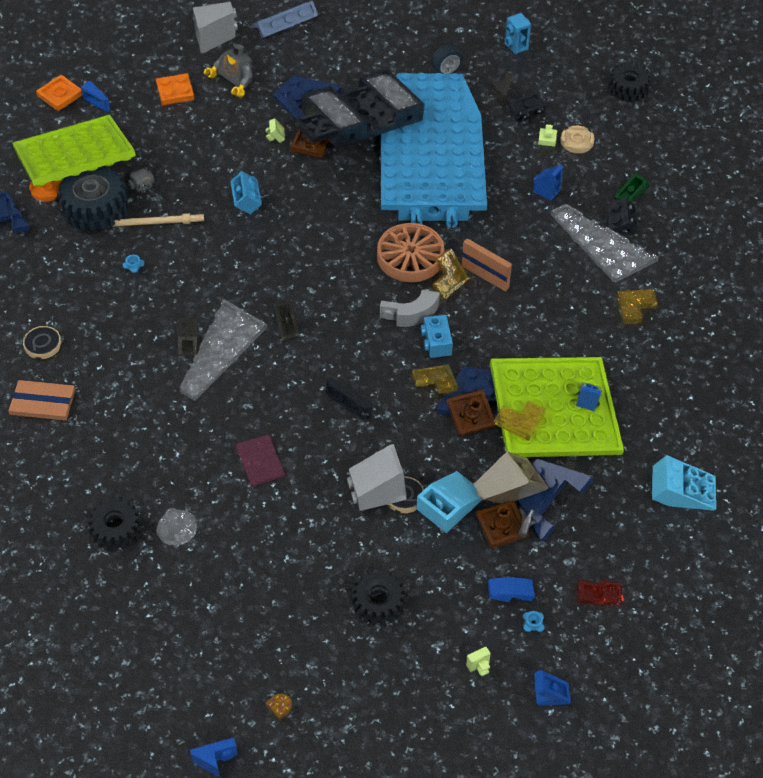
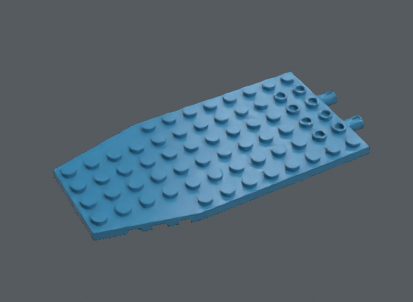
[381,73,487,228]

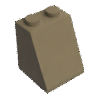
[473,452,549,504]

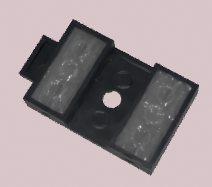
[295,69,425,148]

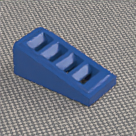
[81,81,110,112]

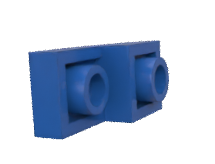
[488,577,535,602]

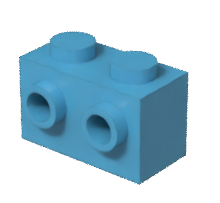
[504,13,531,54]
[230,171,262,214]
[421,315,453,358]

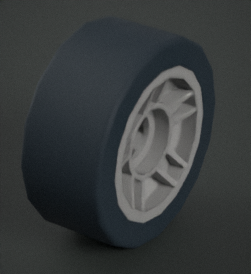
[431,44,463,74]

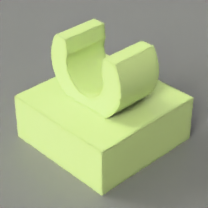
[265,118,285,143]
[538,125,557,146]
[466,647,491,676]

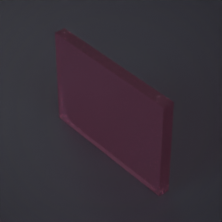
[236,435,285,487]

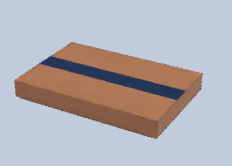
[462,239,512,292]
[9,380,76,420]

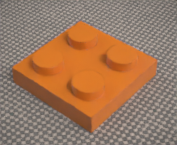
[156,73,194,105]
[36,75,82,111]

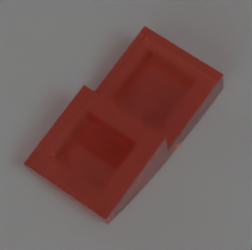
[577,580,623,605]

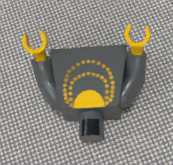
[204,44,253,97]

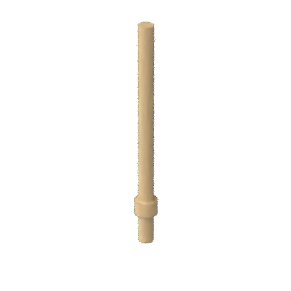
[108,213,204,227]

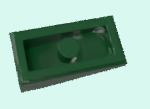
[614,173,649,203]

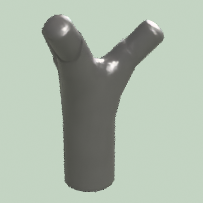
[518,509,536,538]

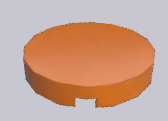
[29,180,63,202]

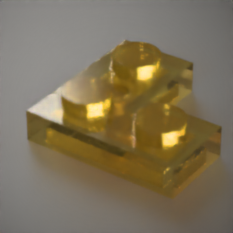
[432,249,469,300]
[617,289,657,324]
[412,364,458,394]
[493,401,546,441]

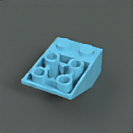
[652,456,716,511]
[417,471,482,533]

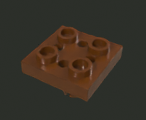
[290,129,330,158]
[446,390,496,437]
[475,500,529,549]

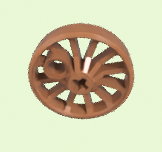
[377,223,445,282]

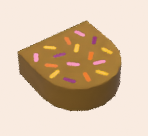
[265,693,292,721]

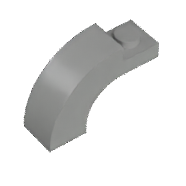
[380,290,440,327]

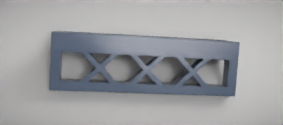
[252,1,318,38]

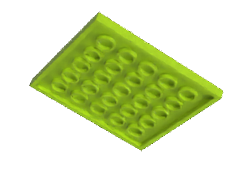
[13,115,136,186]
[490,357,624,457]

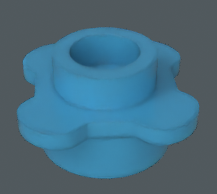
[123,255,144,273]
[523,611,545,632]

